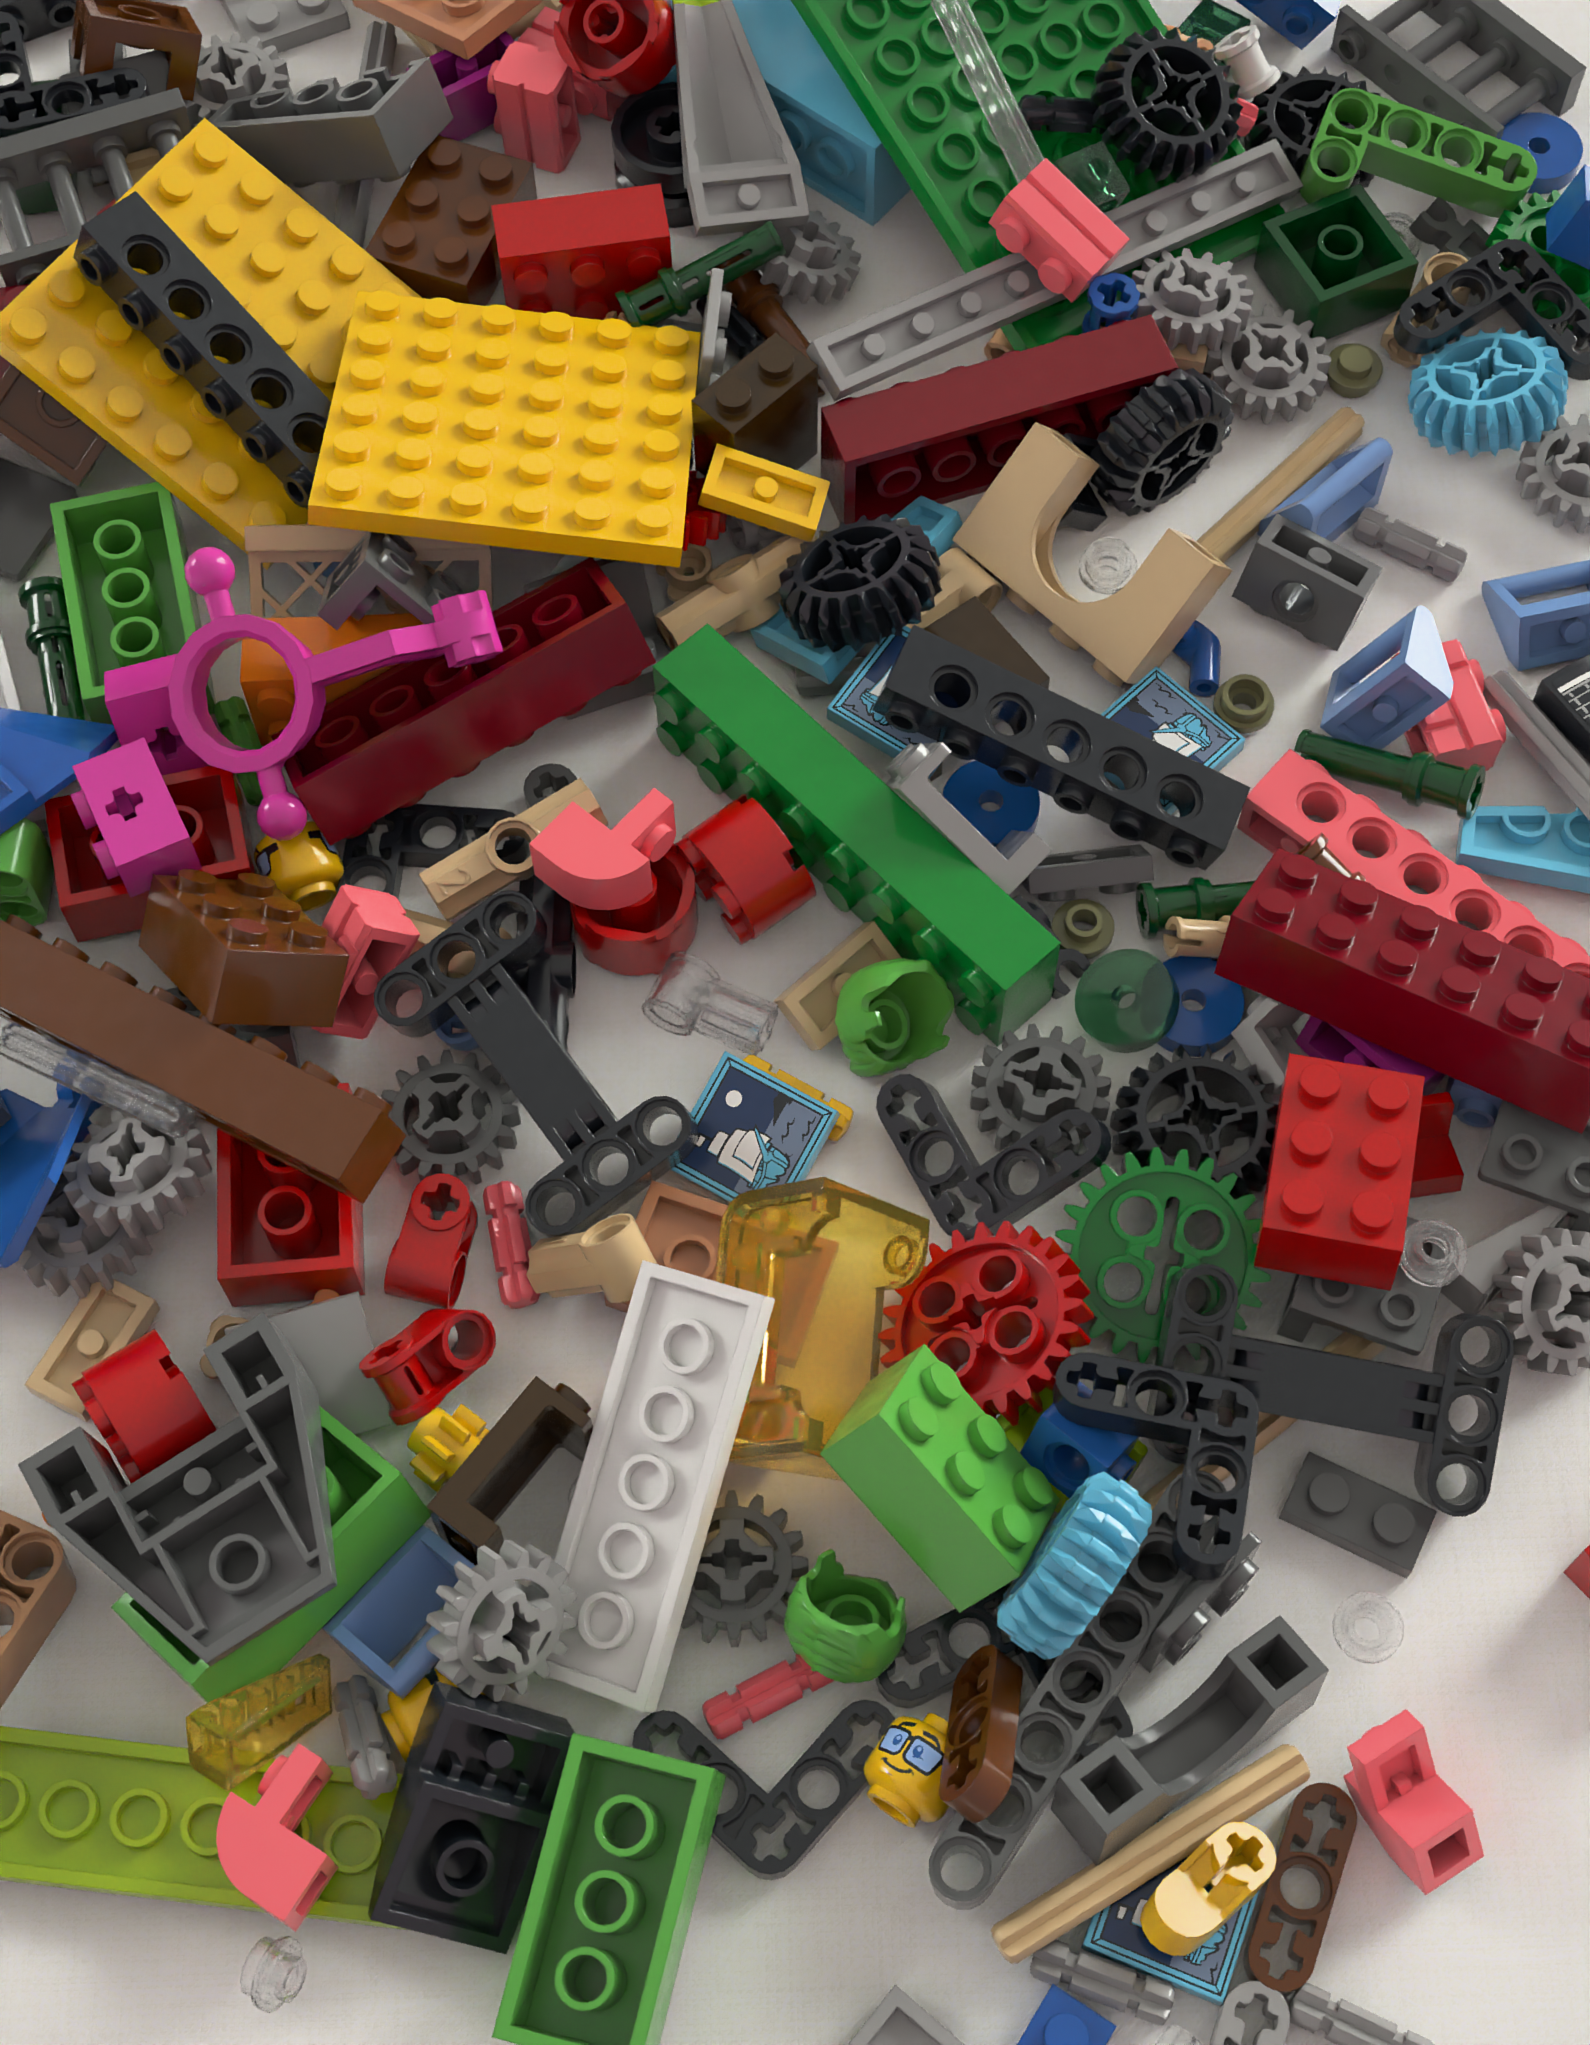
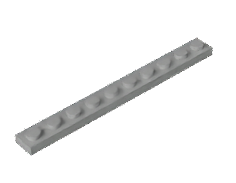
[806,139,1303,402]

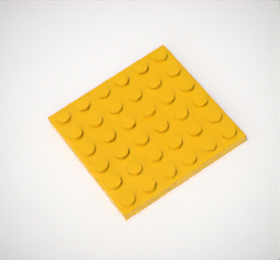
[0,118,422,570]
[308,290,701,568]

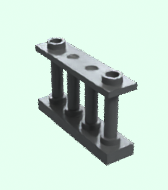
[1331,0,1587,139]
[0,87,191,287]

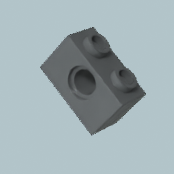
[1232,514,1383,651]

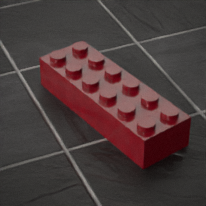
[821,314,1178,525]
[271,557,656,846]
[1214,848,1590,1134]

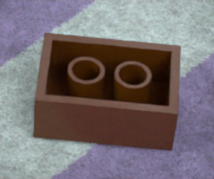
[365,135,537,306]
[138,869,349,1027]

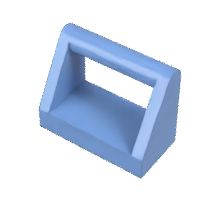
[1257,437,1393,542]
[1481,560,1590,671]
[1320,605,1454,750]
[322,1525,475,1700]

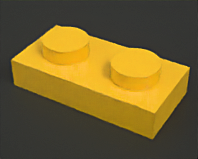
[698,443,830,542]

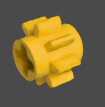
[407,1404,489,1493]

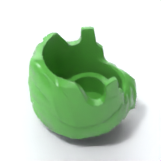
[835,958,955,1077]
[784,1549,907,1683]

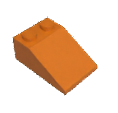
[240,613,424,746]

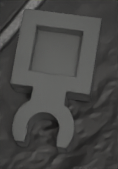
[1409,197,1489,296]

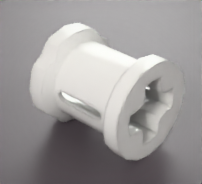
[1214,25,1281,100]

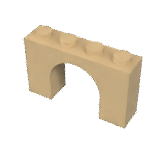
[952,422,1233,687]

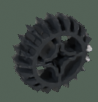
[1089,26,1243,183]
[1243,66,1380,193]
[1089,368,1235,517]
[778,514,942,652]
[1110,1043,1279,1217]

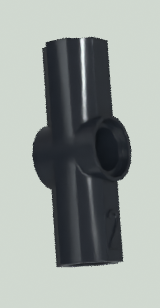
[511,874,576,1050]

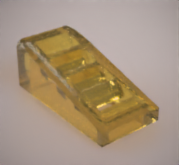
[186,1653,333,1792]

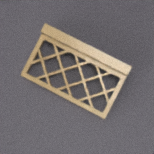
[244,525,493,618]

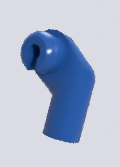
[1172,620,1221,697]

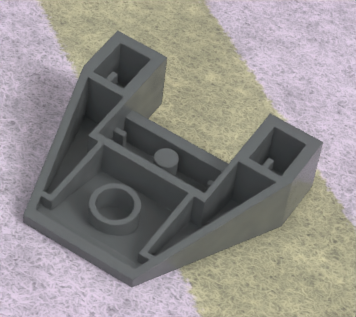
[18,1312,337,1666]

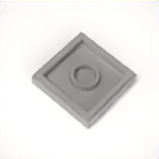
[224,1291,393,1435]

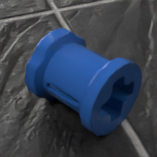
[1082,272,1140,333]

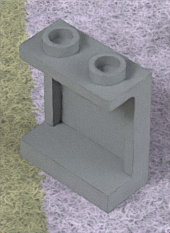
[885,742,1052,895]

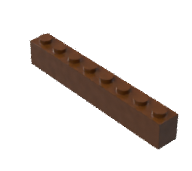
[0,914,406,1204]

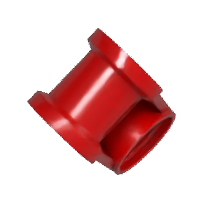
[384,1173,478,1309]
[359,1308,496,1426]

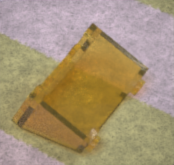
[715,1177,930,1481]

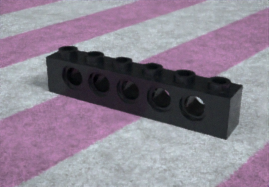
[73,191,331,510]
[872,625,1251,870]

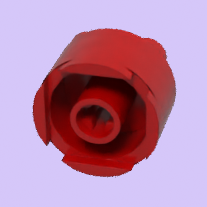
[553,0,676,98]
[675,794,816,945]
[570,843,698,976]
[72,1329,217,1484]

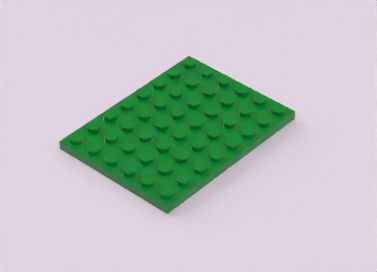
[791,0,1286,351]

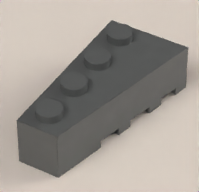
[208,57,454,188]

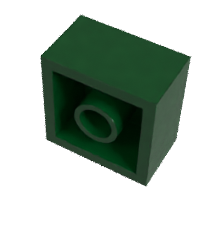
[1253,184,1419,340]

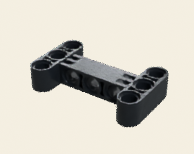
[374,891,699,1237]
[1146,1263,1514,1516]

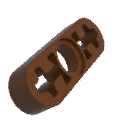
[939,1644,1023,1823]
[1243,1783,1357,1996]

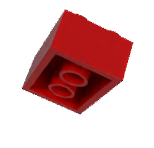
[491,183,672,320]
[44,765,257,943]
[1254,1053,1425,1291]
[217,1082,365,1307]

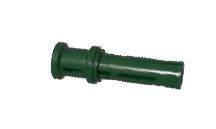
[614,221,786,327]
[18,576,86,721]
[1294,729,1486,820]
[1136,877,1256,939]

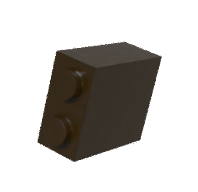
[691,333,818,478]

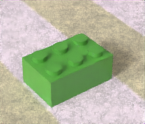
[820,1344,1060,1613]

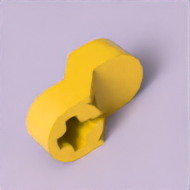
[1140,1822,1277,1956]

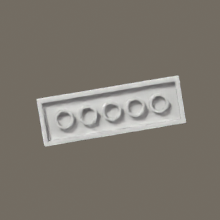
[545,1260,775,1712]

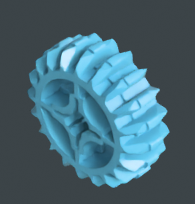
[1408,327,1568,459]
[997,1471,1152,1660]

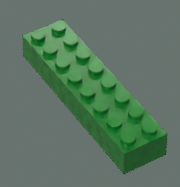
[652,623,1061,1047]

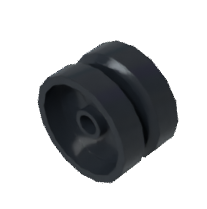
[611,82,694,229]

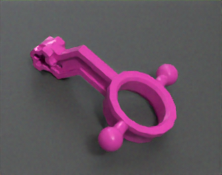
[168,547,503,841]

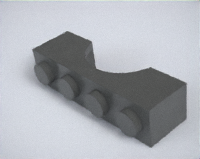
[1051,1615,1329,1866]

